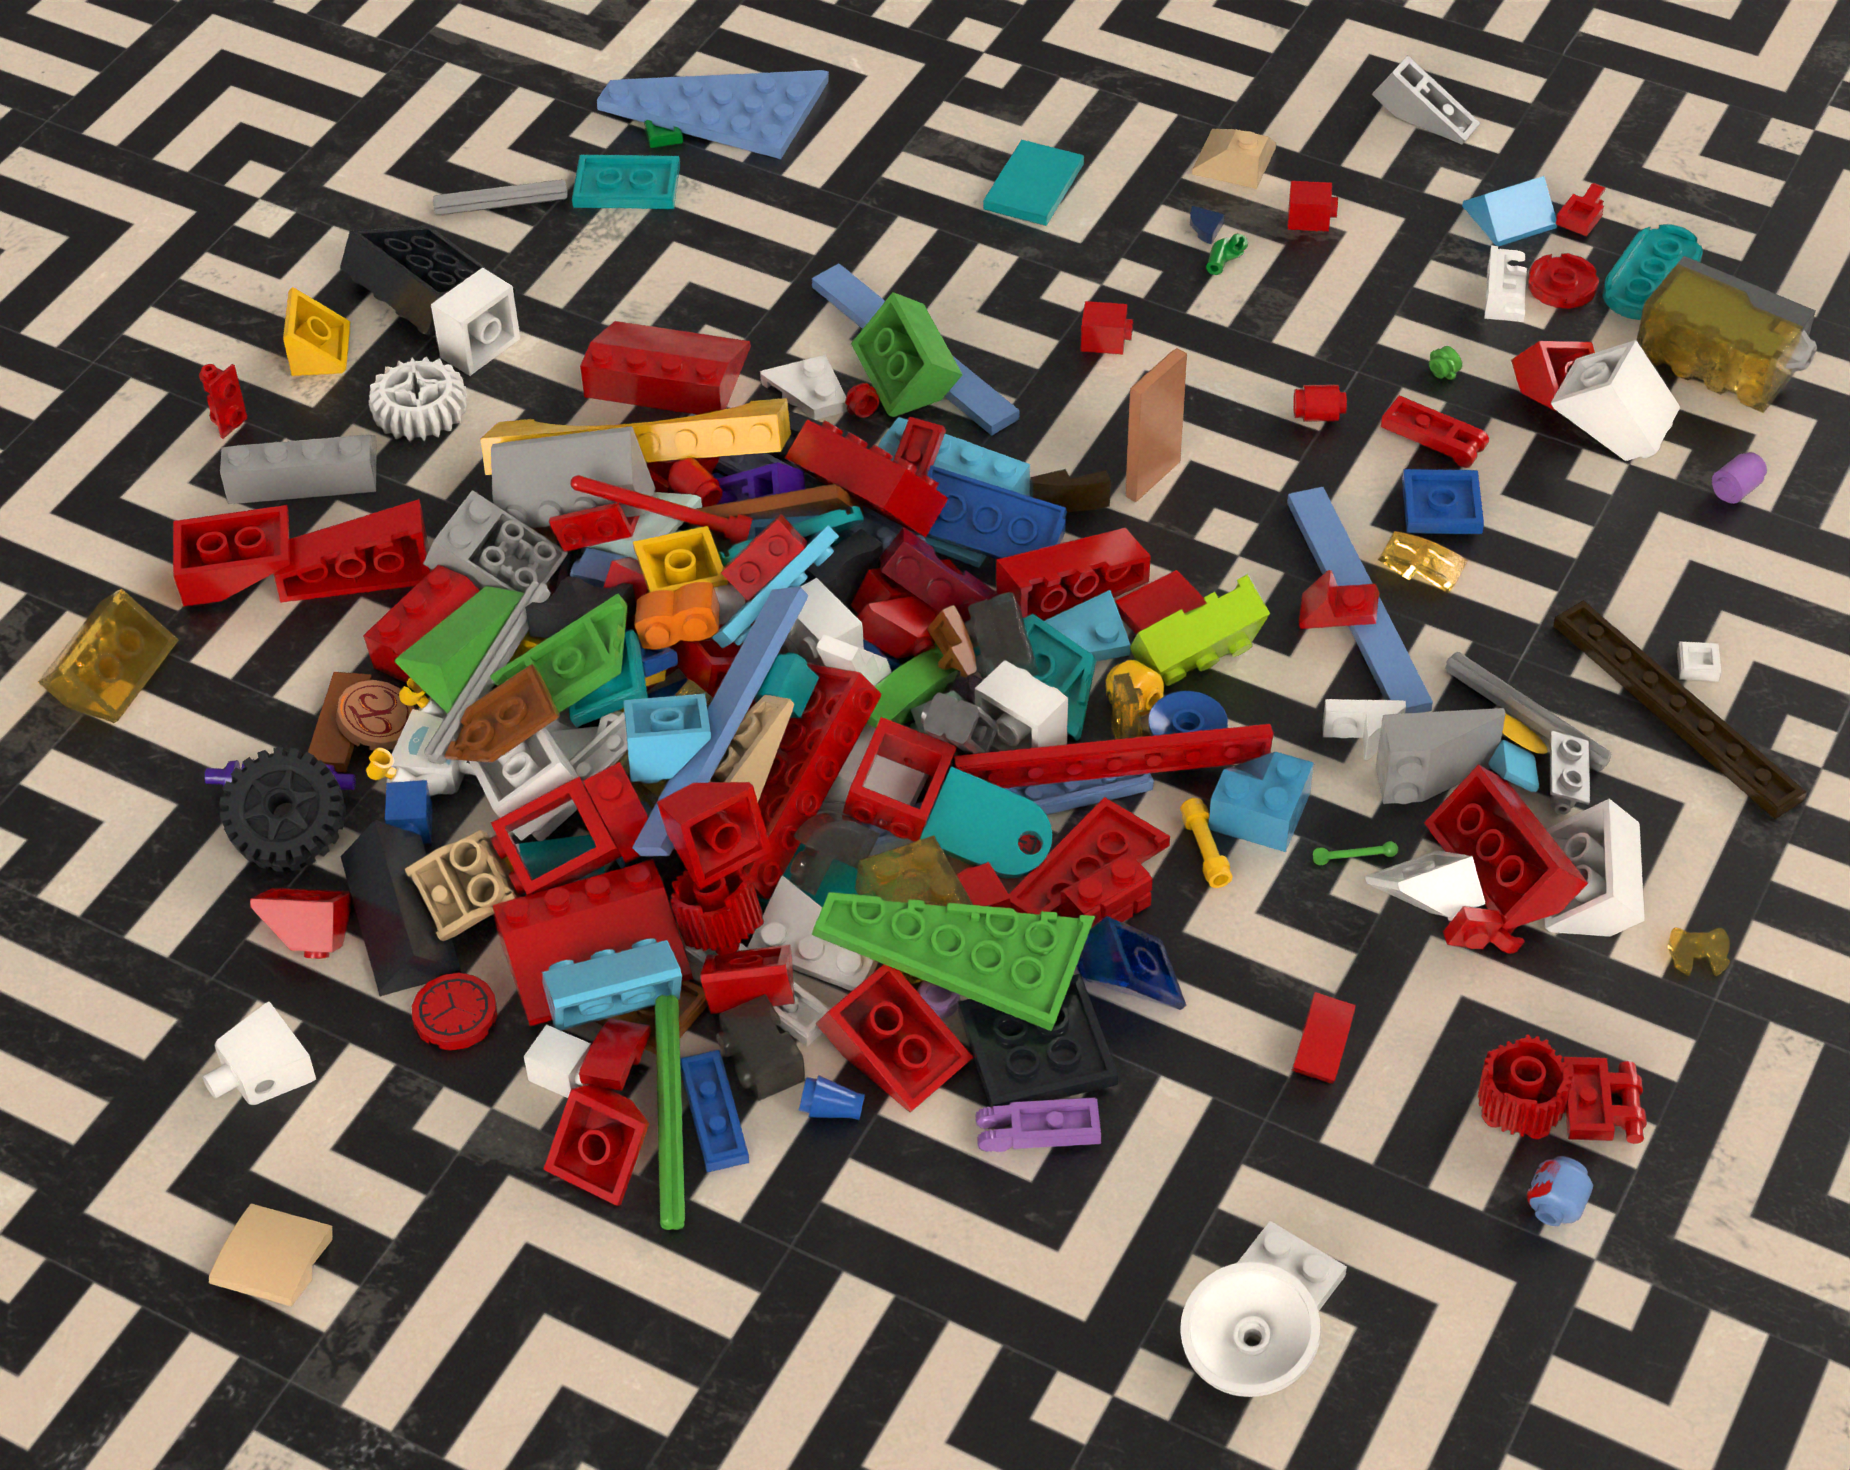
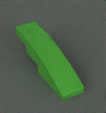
[867,646,964,728]

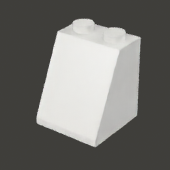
[1551,340,1680,461]

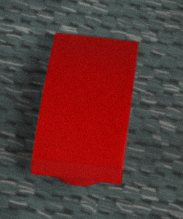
[1291,992,1356,1084]
[579,1019,651,1091]

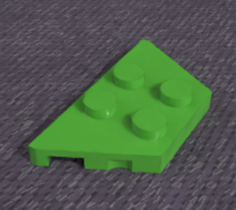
[490,593,627,713]

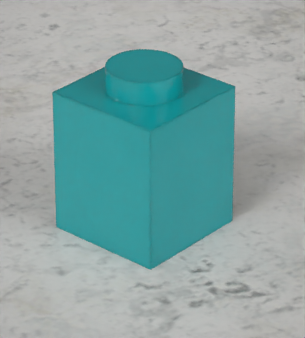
[753,652,819,718]

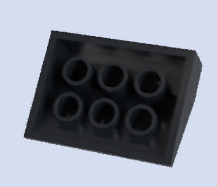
[340,225,516,336]

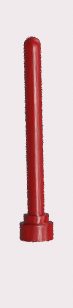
[570,475,753,545]

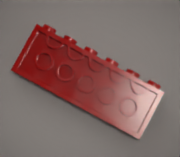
[684,664,881,899]

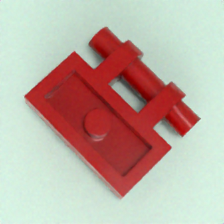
[1562,1057,1647,1144]

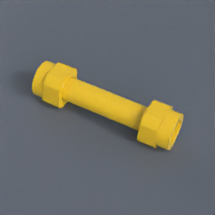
[1180,798,1233,888]

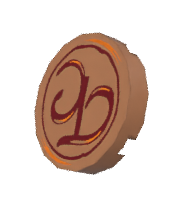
[335,680,415,750]

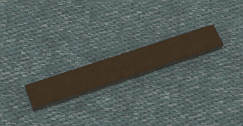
[1553,600,1807,819]

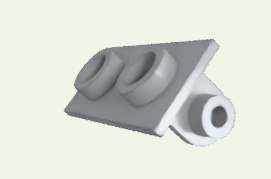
[1550,731,1590,814]

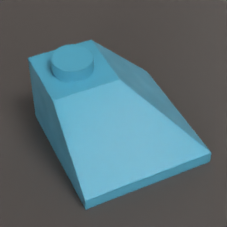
[623,694,711,784]

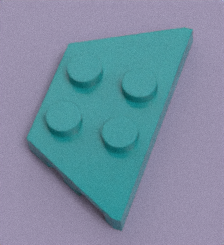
[973,614,1096,741]

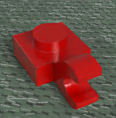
[1556,183,1606,237]
[1443,906,1525,953]

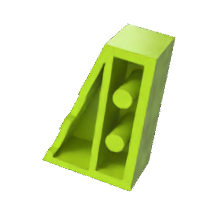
[1130,574,1270,686]

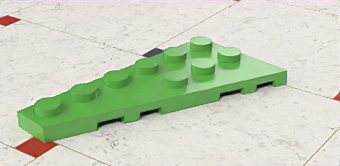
[812,892,1095,1031]

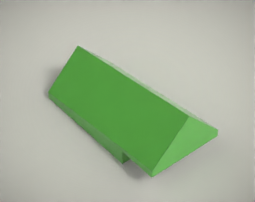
[394,586,529,714]

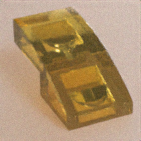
[1378,531,1468,593]

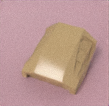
[405,830,521,941]

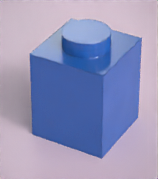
[385,780,432,844]

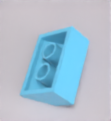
[542,939,682,1031]

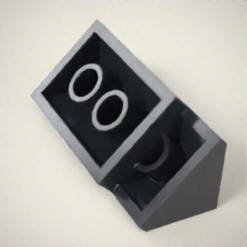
[340,820,461,996]

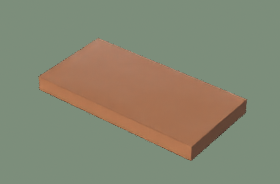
[1125,348,1187,502]

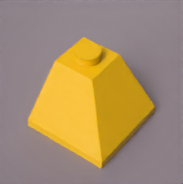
[633,526,728,593]

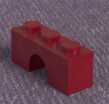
[880,527,998,636]

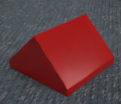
[700,945,795,1014]

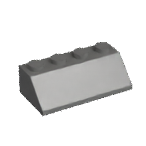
[491,426,655,528]
[220,434,377,504]

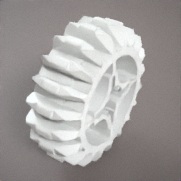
[369,356,467,442]

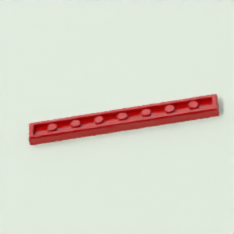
[953,724,1274,788]

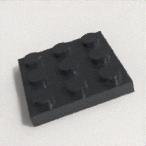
[958,973,1118,1108]

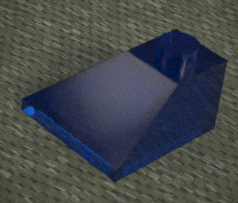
[1076,916,1187,1010]

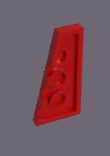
[1009,797,1170,916]

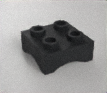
[805,529,883,612]
[525,576,636,639]

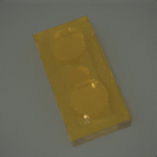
[1111,673,1144,739]

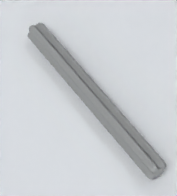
[424,581,550,764]

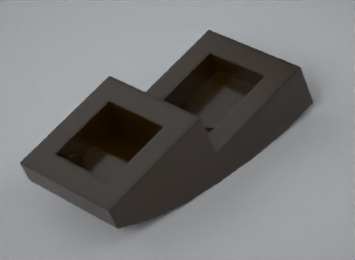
[1030,469,1111,512]

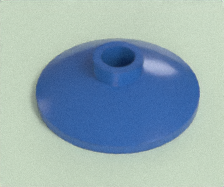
[1148,691,1228,736]

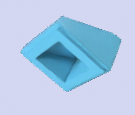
[1488,740,1539,793]

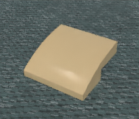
[209,1204,332,1307]

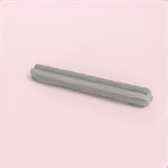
[1445,652,1612,771]

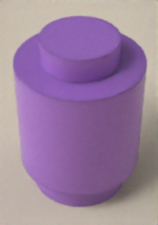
[1712,452,1767,503]

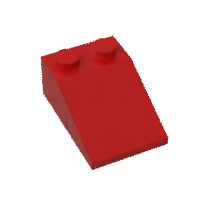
[173,505,290,606]
[815,964,973,1112]

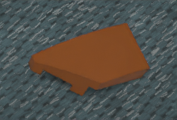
[927,605,977,678]

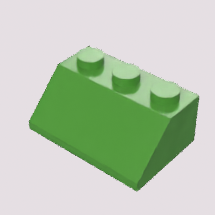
[851,292,963,417]

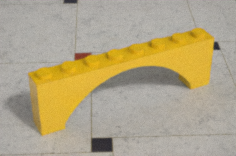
[480,398,791,475]

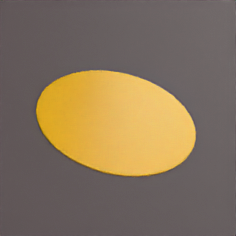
[1502,713,1548,754]

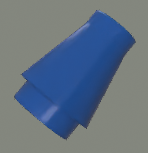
[799,1075,865,1120]

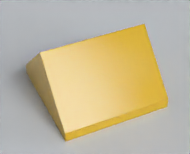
[283,287,351,376]

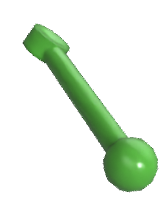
[1313,841,1398,865]

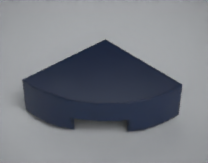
[1190,206,1225,244]

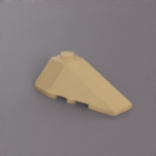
[649,695,795,816]

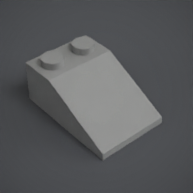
[1376,708,1506,804]

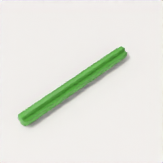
[655,995,685,1230]

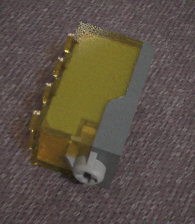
[1636,256,1817,413]

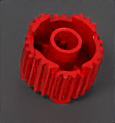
[670,867,764,956]
[1478,1035,1573,1139]

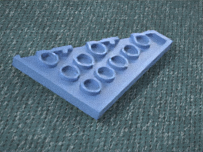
[597,70,829,159]

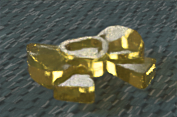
[1668,927,1730,976]

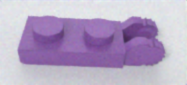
[975,1098,1101,1152]

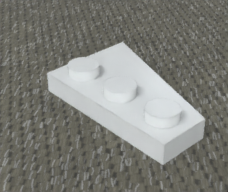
[747,875,878,991]

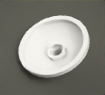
[1180,1262,1321,1397]

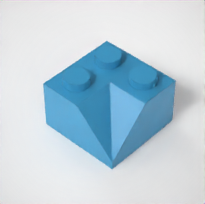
[1209,752,1314,852]

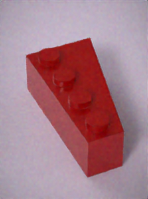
[274,499,431,603]

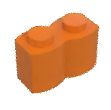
[634,582,720,650]

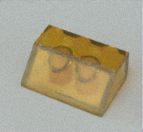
[38,589,179,723]

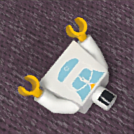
[366,677,476,796]

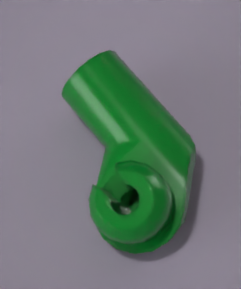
[1206,233,1248,275]

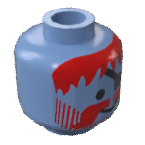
[1527,1156,1593,1226]

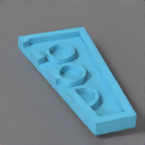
[712,525,839,649]

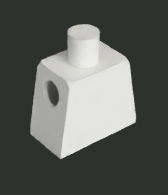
[203,1002,316,1105]

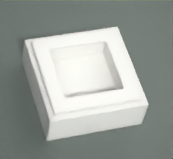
[1677,641,1721,682]

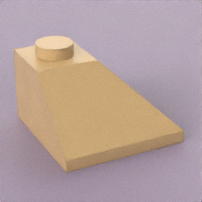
[1192,129,1276,189]

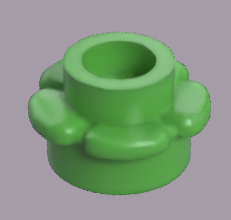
[1429,346,1462,380]

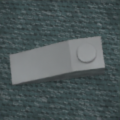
[1372,55,1480,145]

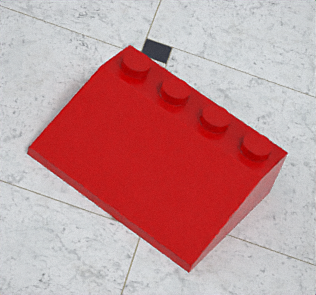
[580,321,751,415]
[492,860,693,1026]

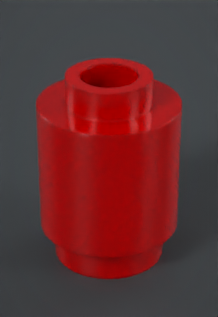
[1293,385,1347,422]
[668,458,723,507]

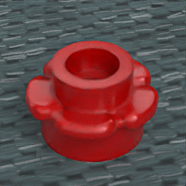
[845,383,879,418]

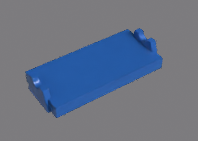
[914,465,1067,559]

